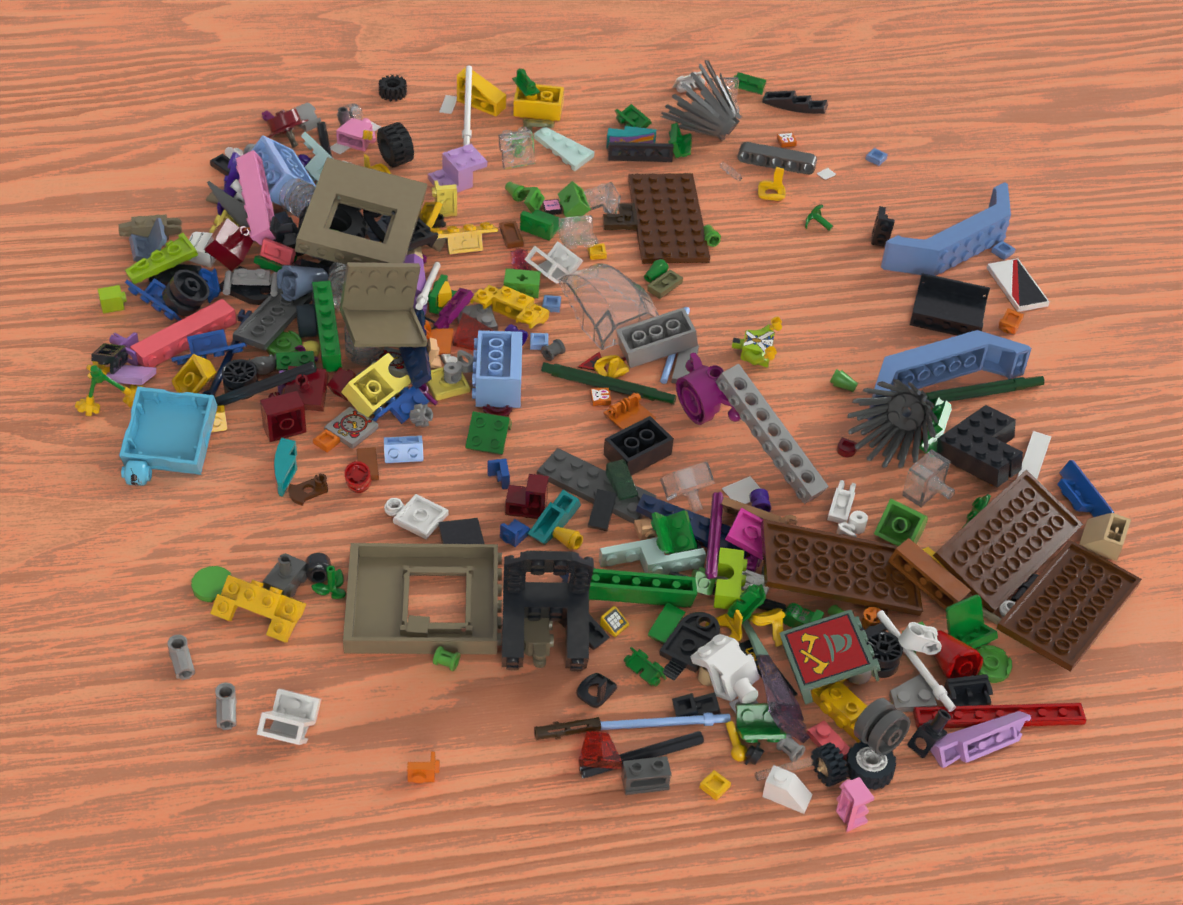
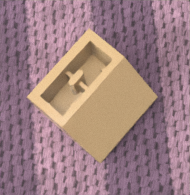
[1079,513,1131,561]

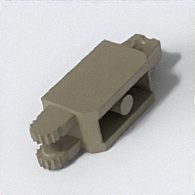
[119,215,182,240]
[524,618,554,668]

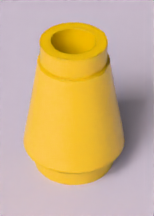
[553,526,583,550]

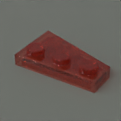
[452,312,494,351]

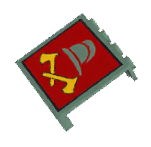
[779,609,881,705]

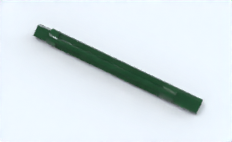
[541,362,677,405]
[926,376,1045,404]

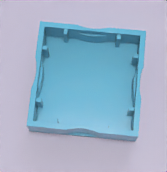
[119,386,217,475]

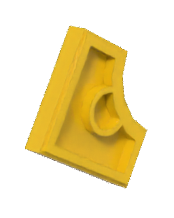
[419,202,443,231]

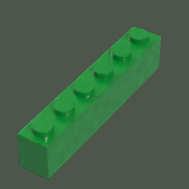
[312,281,342,372]
[589,569,697,608]

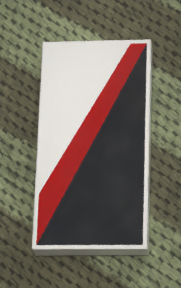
[987,258,1049,312]

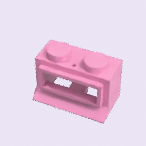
[836,777,874,832]

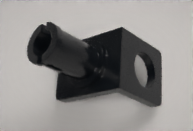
[270,216,297,244]
[907,709,951,758]

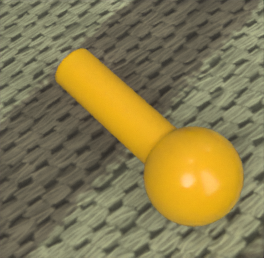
[725,721,748,761]

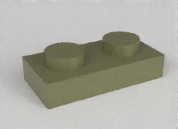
[647,270,683,299]

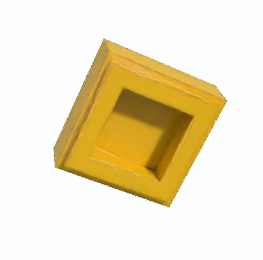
[587,243,607,260]
[699,770,731,801]

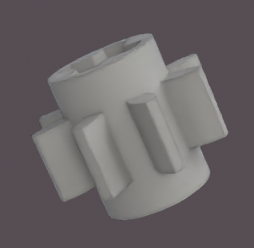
[410,404,433,427]

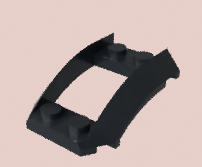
[363,209,438,252]

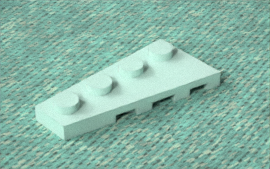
[534,127,595,172]

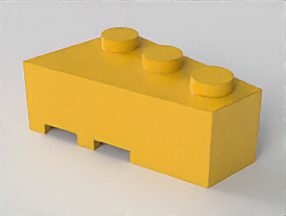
[457,67,507,117]

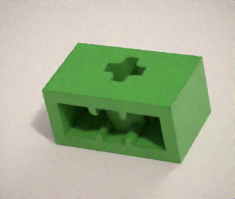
[558,181,591,222]
[504,269,541,298]

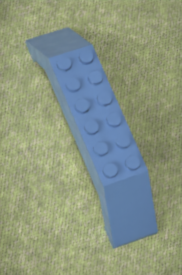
[881,182,1011,276]
[867,330,1032,420]

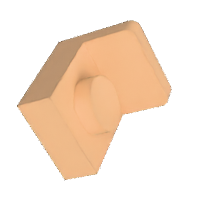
[426,338,441,369]
[634,518,657,541]

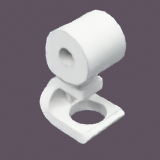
[836,511,868,537]
[729,678,758,713]

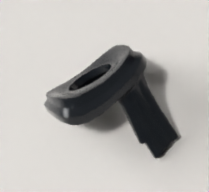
[576,673,617,708]

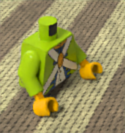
[732,316,782,367]

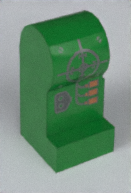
[783,603,824,628]

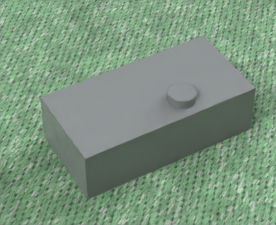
[616,307,698,368]

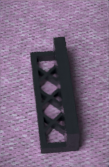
[608,142,674,162]

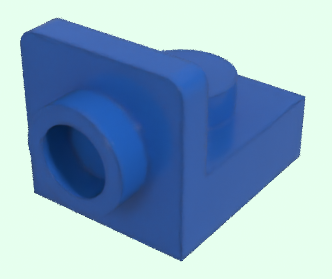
[487,459,510,489]
[500,519,531,547]

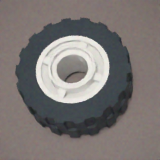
[846,741,896,790]

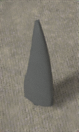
[207,181,250,227]

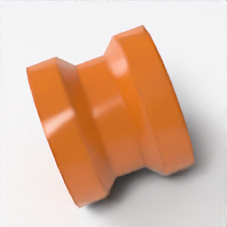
[861,607,882,630]

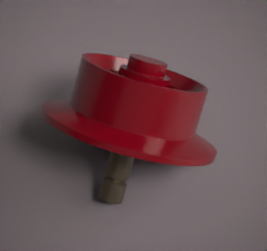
[266,108,309,148]

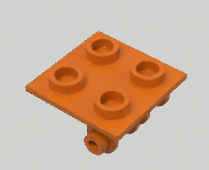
[424,321,454,354]
[604,393,656,430]

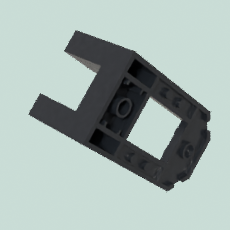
[502,551,594,671]

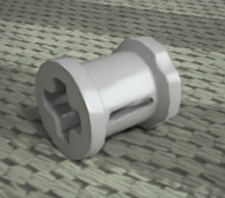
[776,733,806,762]

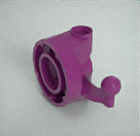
[676,353,741,425]

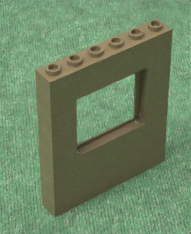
[295,157,428,265]
[343,543,502,654]

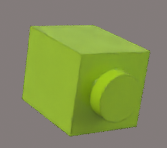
[98,285,127,314]

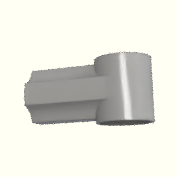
[168,634,195,680]
[215,682,237,730]

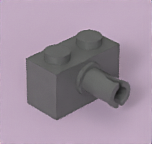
[263,553,307,597]

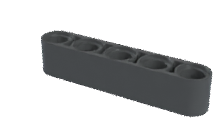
[737,142,817,175]

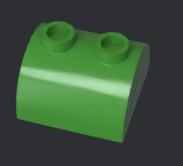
[874,498,928,546]

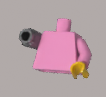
[336,107,376,152]

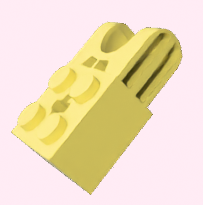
[341,353,411,418]

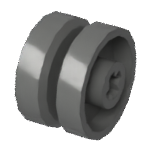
[854,698,911,756]

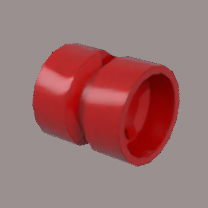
[344,461,371,493]

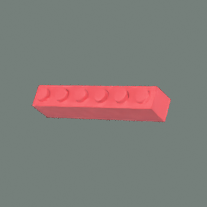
[130,299,237,367]

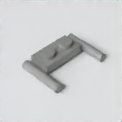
[223,268,278,296]

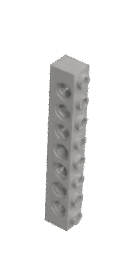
[715,364,829,504]

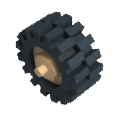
[811,742,848,787]

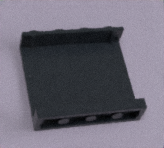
[910,273,990,336]

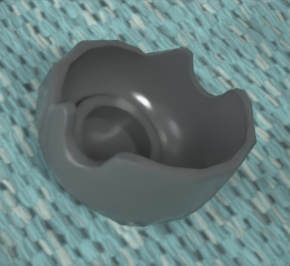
[248,354,277,375]

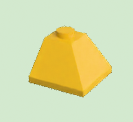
[171,354,216,393]

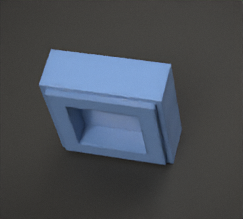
[865,148,888,166]
[991,241,1015,260]
[542,295,561,313]

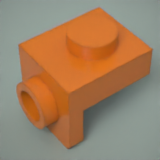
[999,308,1024,335]
[407,752,440,783]

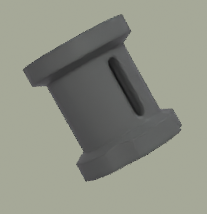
[541,339,565,361]

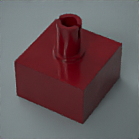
[204,218,254,271]
[284,366,329,412]
[260,390,307,442]

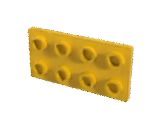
[431,222,498,254]

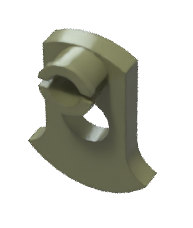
[522,119,555,132]

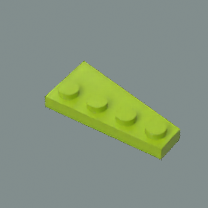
[125,232,198,284]

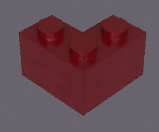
[505,474,549,519]

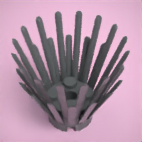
[660,59,742,141]
[847,379,938,468]

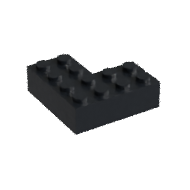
[937,405,1023,488]

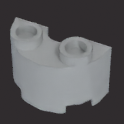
[291,103,321,132]

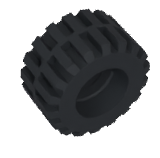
[377,122,414,167]

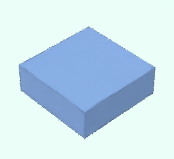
[530,333,548,350]

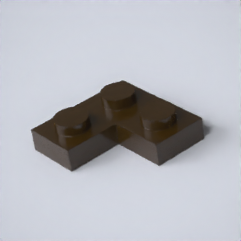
[603,203,638,230]

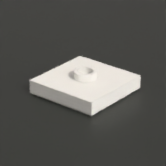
[393,494,449,539]

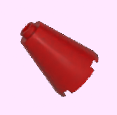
[933,630,983,679]

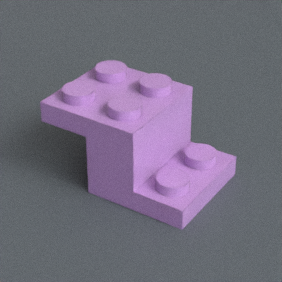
[428,144,487,192]

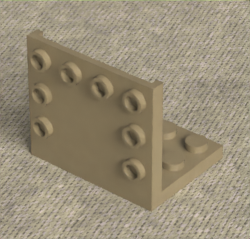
[340,262,428,348]

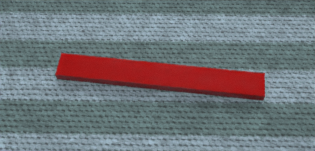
[913,703,1087,729]

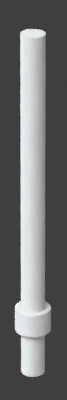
[462,66,472,146]
[416,262,441,310]
[876,610,956,712]

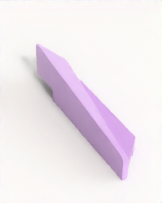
[930,711,1031,768]

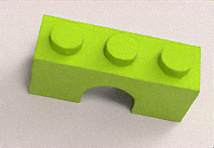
[713,547,747,609]

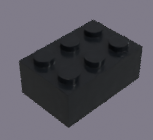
[603,416,674,478]

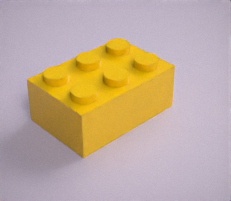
[513,84,564,121]

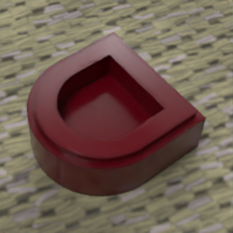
[837,437,857,458]

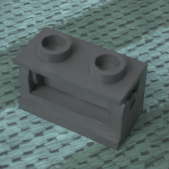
[621,756,672,795]

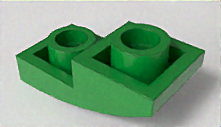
[648,602,686,645]

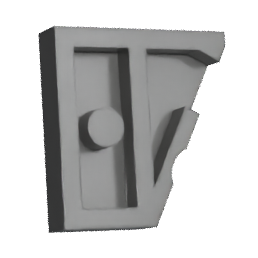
[889,674,937,712]

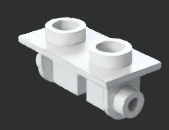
[672,71,705,93]

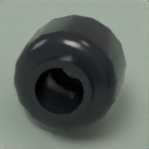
[305,553,332,583]

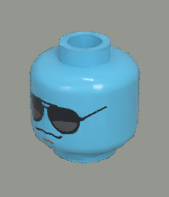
[121,460,152,486]

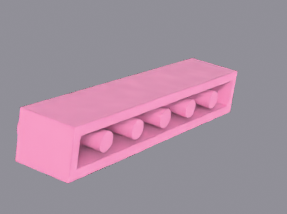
[236,150,276,246]

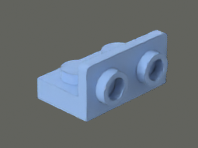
[384,436,423,463]

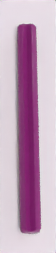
[705,491,724,580]

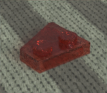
[579,731,622,769]

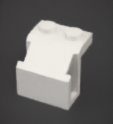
[524,241,583,284]
[690,634,760,702]
[257,689,321,745]

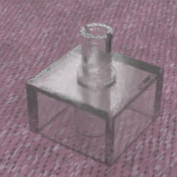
[902,449,955,507]
[660,461,715,512]

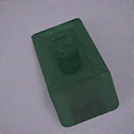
[606,459,638,500]

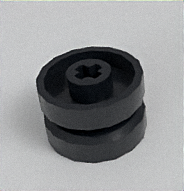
[162,270,210,316]

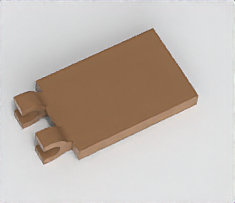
[722,497,798,525]

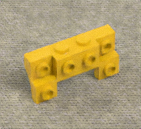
[470,285,549,329]
[210,575,306,642]
[810,678,867,743]

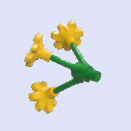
[75,361,143,416]

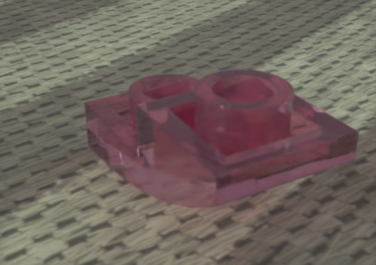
[510,249,532,271]

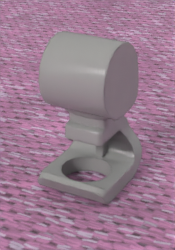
[444,350,473,384]

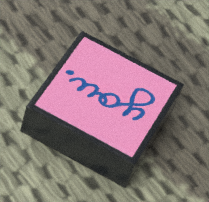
[542,199,562,215]

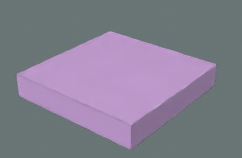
[106,365,156,385]

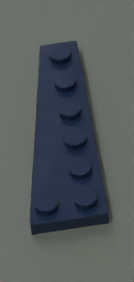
[399,309,432,389]
[636,493,748,559]

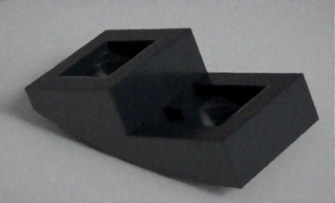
[672,692,721,717]

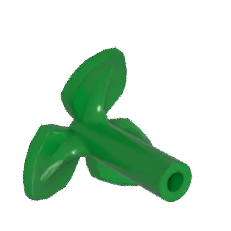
[805,204,833,231]
[311,566,346,599]

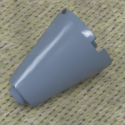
[277,265,328,301]

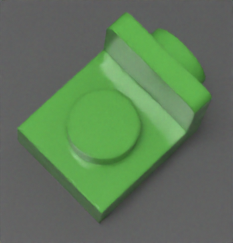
[523,187,545,213]

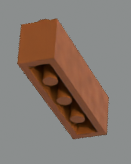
[888,538,971,610]

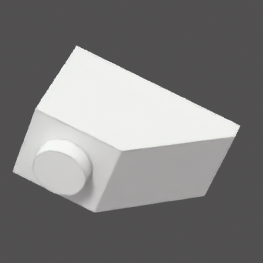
[762,765,812,814]

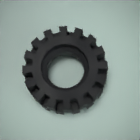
[379,75,407,101]

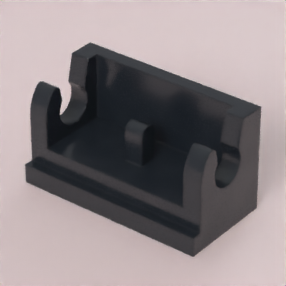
[944,674,993,706]

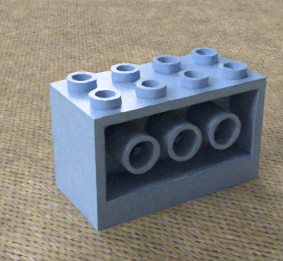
[251,135,316,213]
[472,330,522,408]

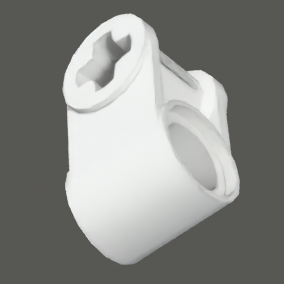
[898,622,942,655]

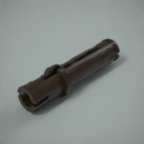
[534,717,601,741]

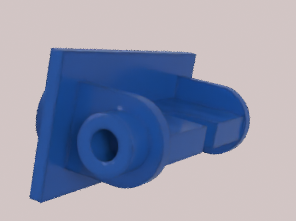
[198,268,221,303]

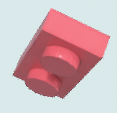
[260,238,296,265]
[807,720,850,760]

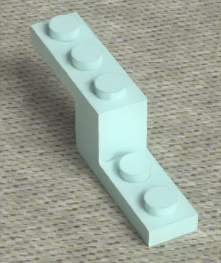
[301,132,341,200]
[599,537,706,575]

